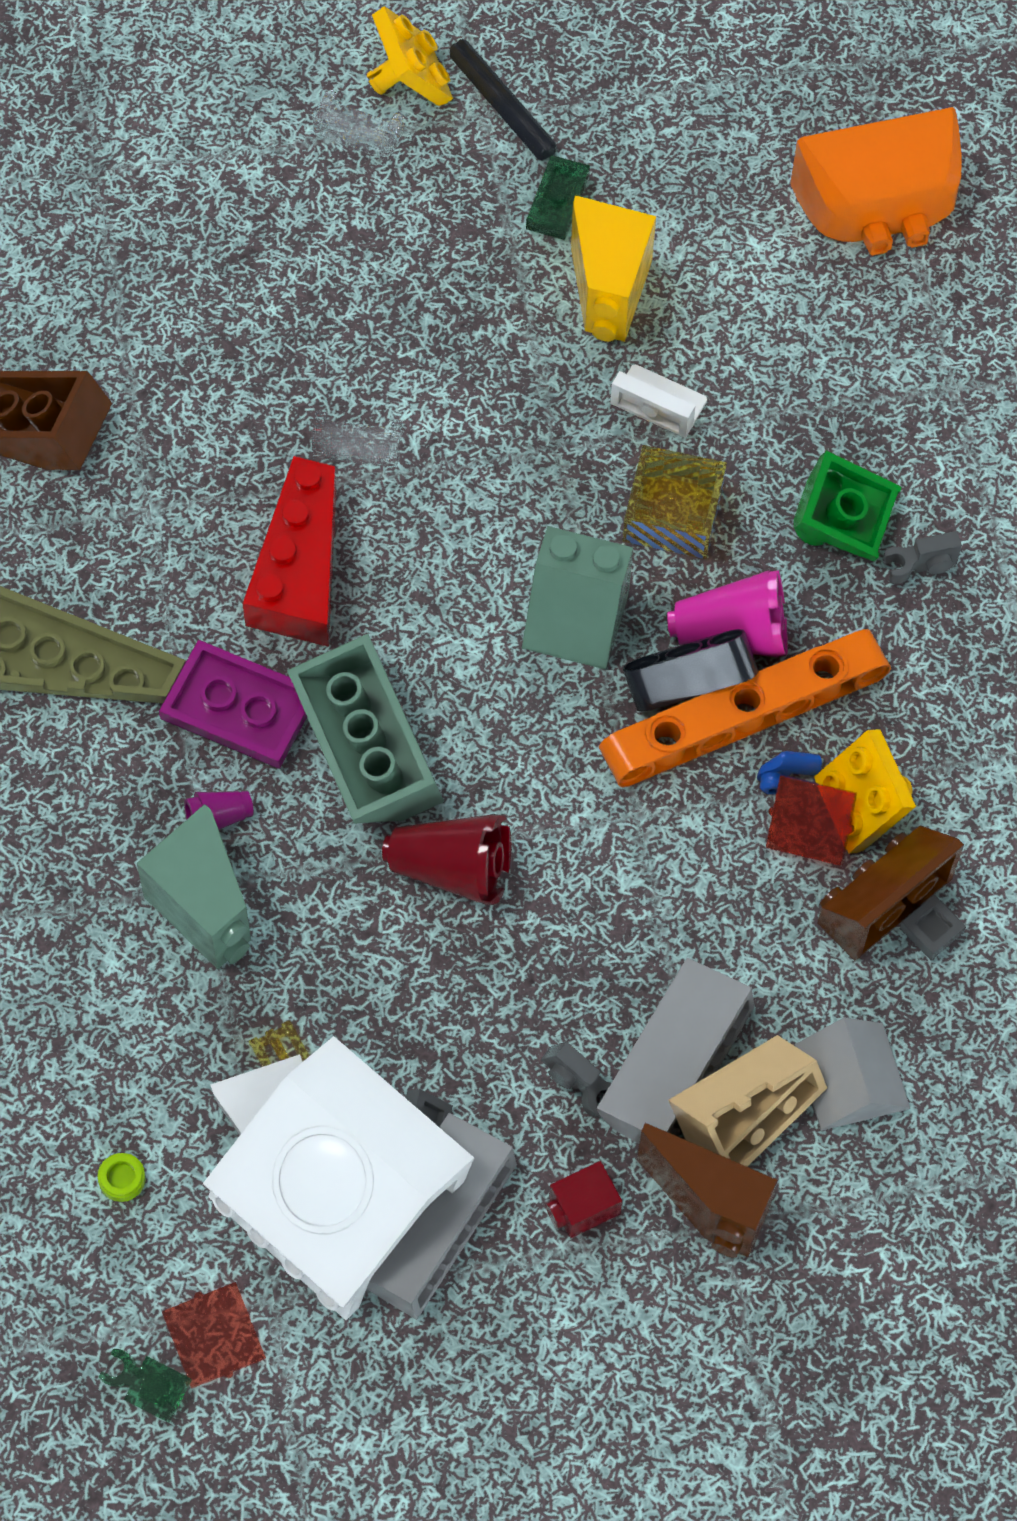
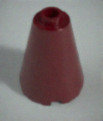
[382,814,512,905]

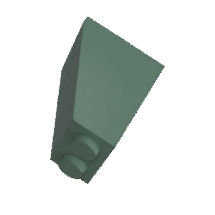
[522,526,633,670]
[137,804,251,969]

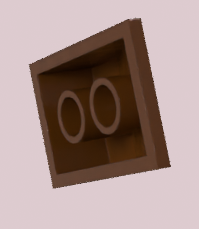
[0,371,112,470]
[637,1123,778,1258]

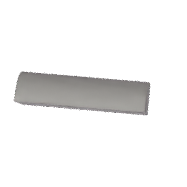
[597,958,754,1144]
[367,1113,517,1320]

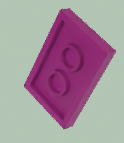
[159,639,307,769]

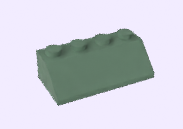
[287,634,444,824]

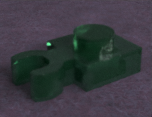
[99,1349,192,1423]

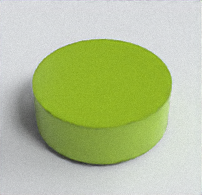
[97,1153,146,1202]

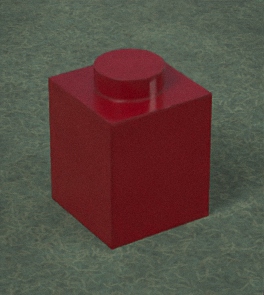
[545,1160,622,1239]

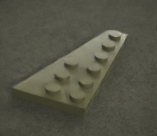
[0,586,186,704]

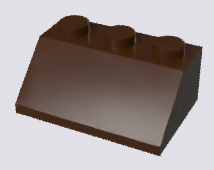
[818,825,964,961]

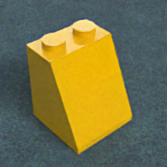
[571,195,656,342]

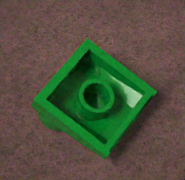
[794,450,902,562]

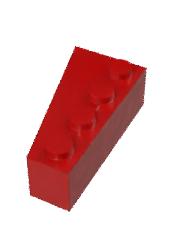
[242,456,337,647]

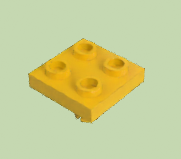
[367,6,453,106]
[814,729,916,854]

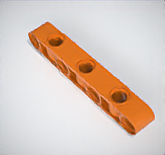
[599,629,891,787]

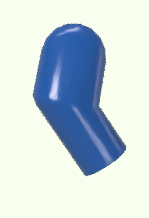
[757,751,822,795]

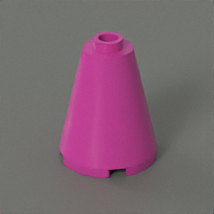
[667,570,788,658]

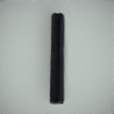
[449,39,556,161]

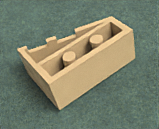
[668,1035,827,1166]

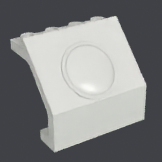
[203,1036,474,1320]

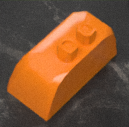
[790,107,962,256]

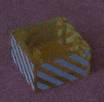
[622,445,727,559]

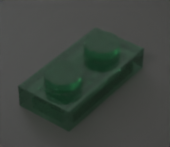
[526,155,590,240]

